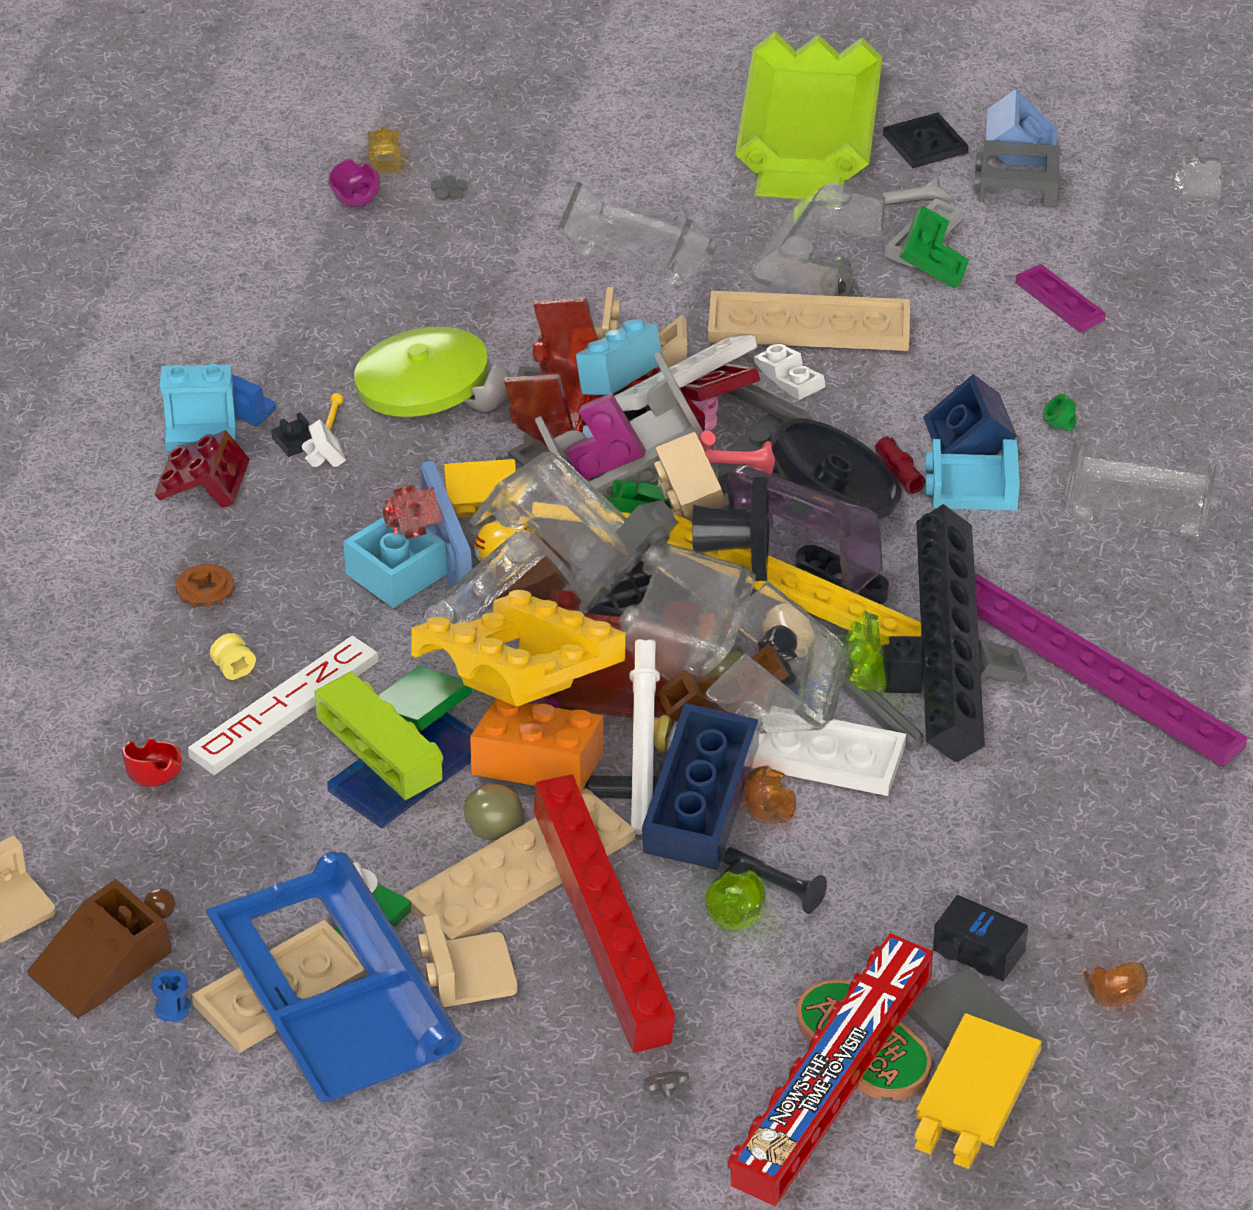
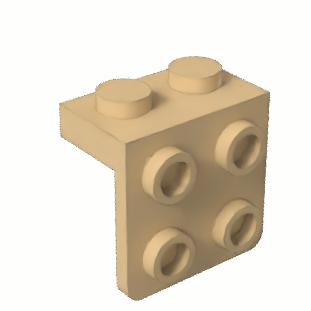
[0,835,56,943]
[417,914,518,1007]

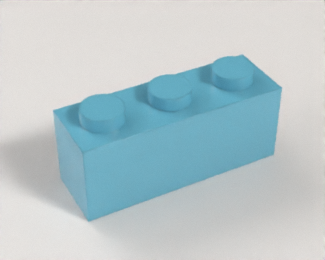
[576,319,662,395]

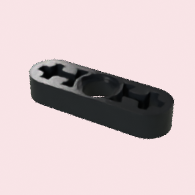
[795,545,889,605]

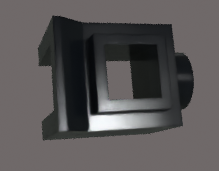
[882,636,923,693]

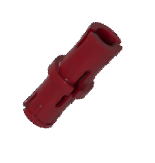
[875,436,926,494]

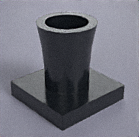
[692,477,770,581]

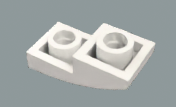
[754,344,825,400]

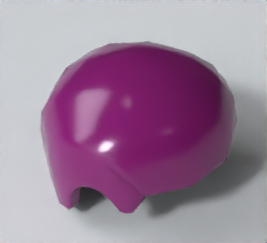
[329,158,380,207]

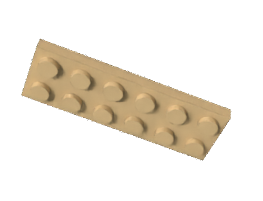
[708,291,910,351]
[403,788,636,940]

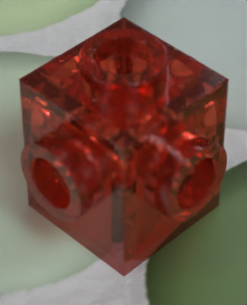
[382,485,442,539]

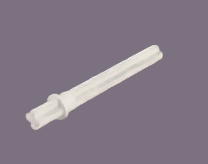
[630,639,660,835]

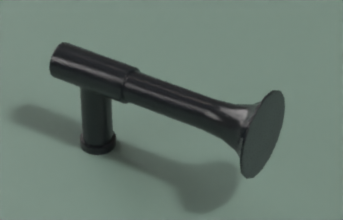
[711,847,827,914]

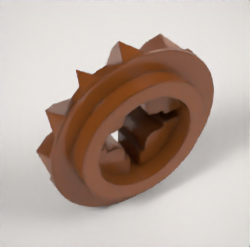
[176,564,234,608]

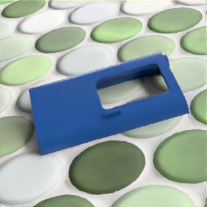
[206,852,462,1102]

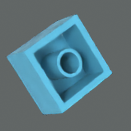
[343,508,447,608]

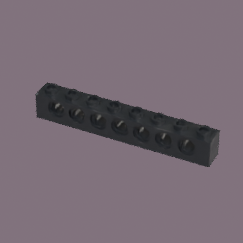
[916,504,985,762]

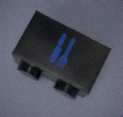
[933,895,1028,981]

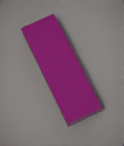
[1015,264,1106,333]

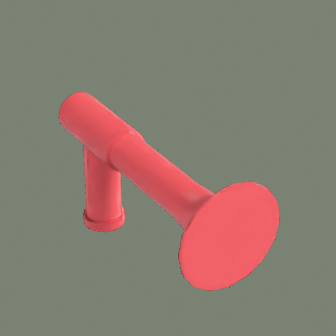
[699,430,775,478]

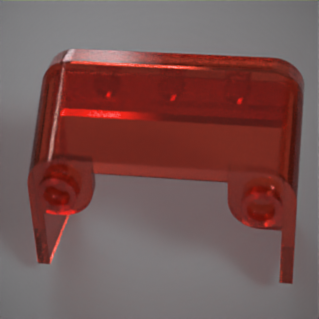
[504,297,600,444]

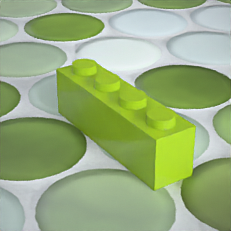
[314,671,443,800]

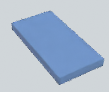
[420,461,473,606]

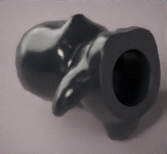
[758,625,798,687]

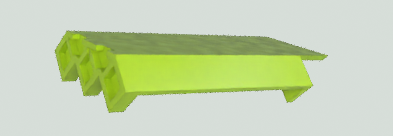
[735,31,883,202]

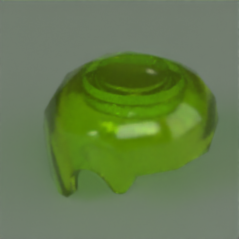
[705,870,766,930]

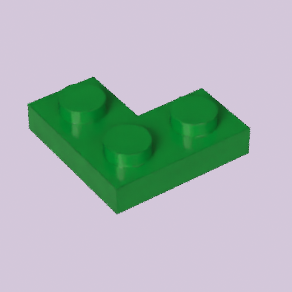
[899,205,969,288]

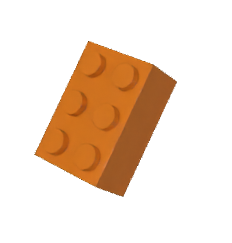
[470,698,604,792]

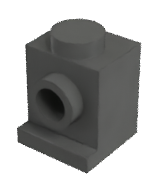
[616,500,678,560]

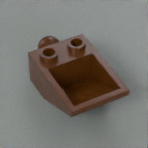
[27,878,175,1019]

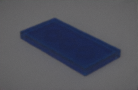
[327,712,474,829]

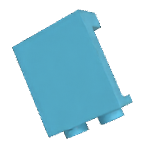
[160,364,237,451]
[925,439,1020,510]

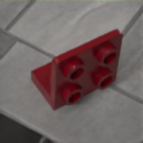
[154,430,250,507]

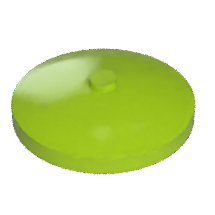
[354,327,490,417]

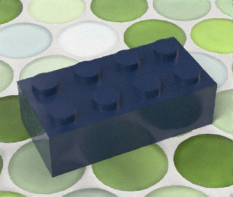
[642,703,759,870]

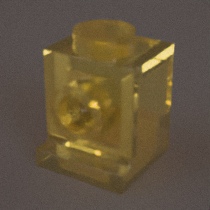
[368,127,401,173]

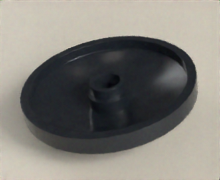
[771,418,902,519]

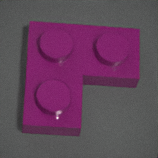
[566,393,646,481]

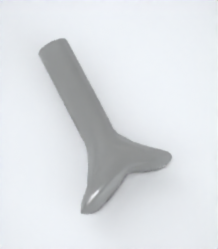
[881,176,952,205]

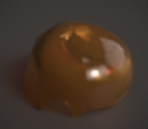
[744,765,796,824]
[1083,962,1148,1007]

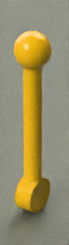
[325,393,344,431]

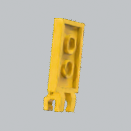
[915,1013,1041,1169]

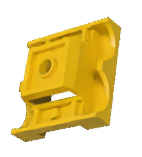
[411,590,626,707]

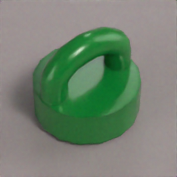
[1043,394,1077,431]

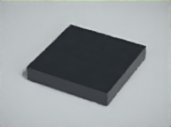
[883,112,968,169]

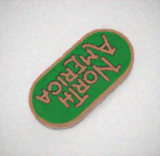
[797,980,931,1100]

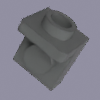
[979,639,1026,685]

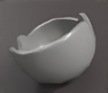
[464,363,511,413]

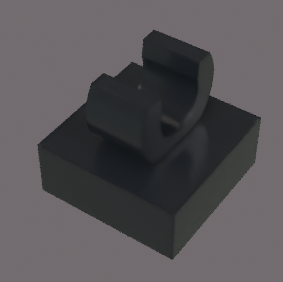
[271,412,312,457]

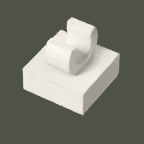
[302,419,346,467]

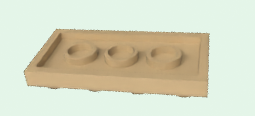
[192,920,367,1053]

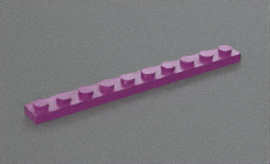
[975,573,1248,767]

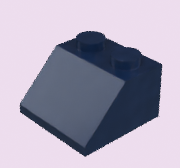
[923,374,1017,455]

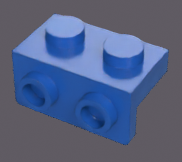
[207,364,277,426]

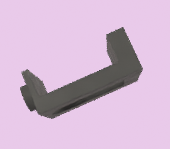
[974,140,1060,207]

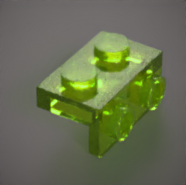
[846,610,886,692]

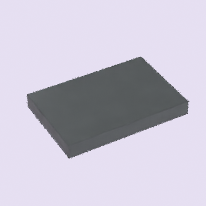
[907,967,1047,1054]

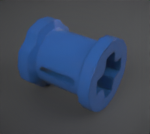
[152,969,191,1022]

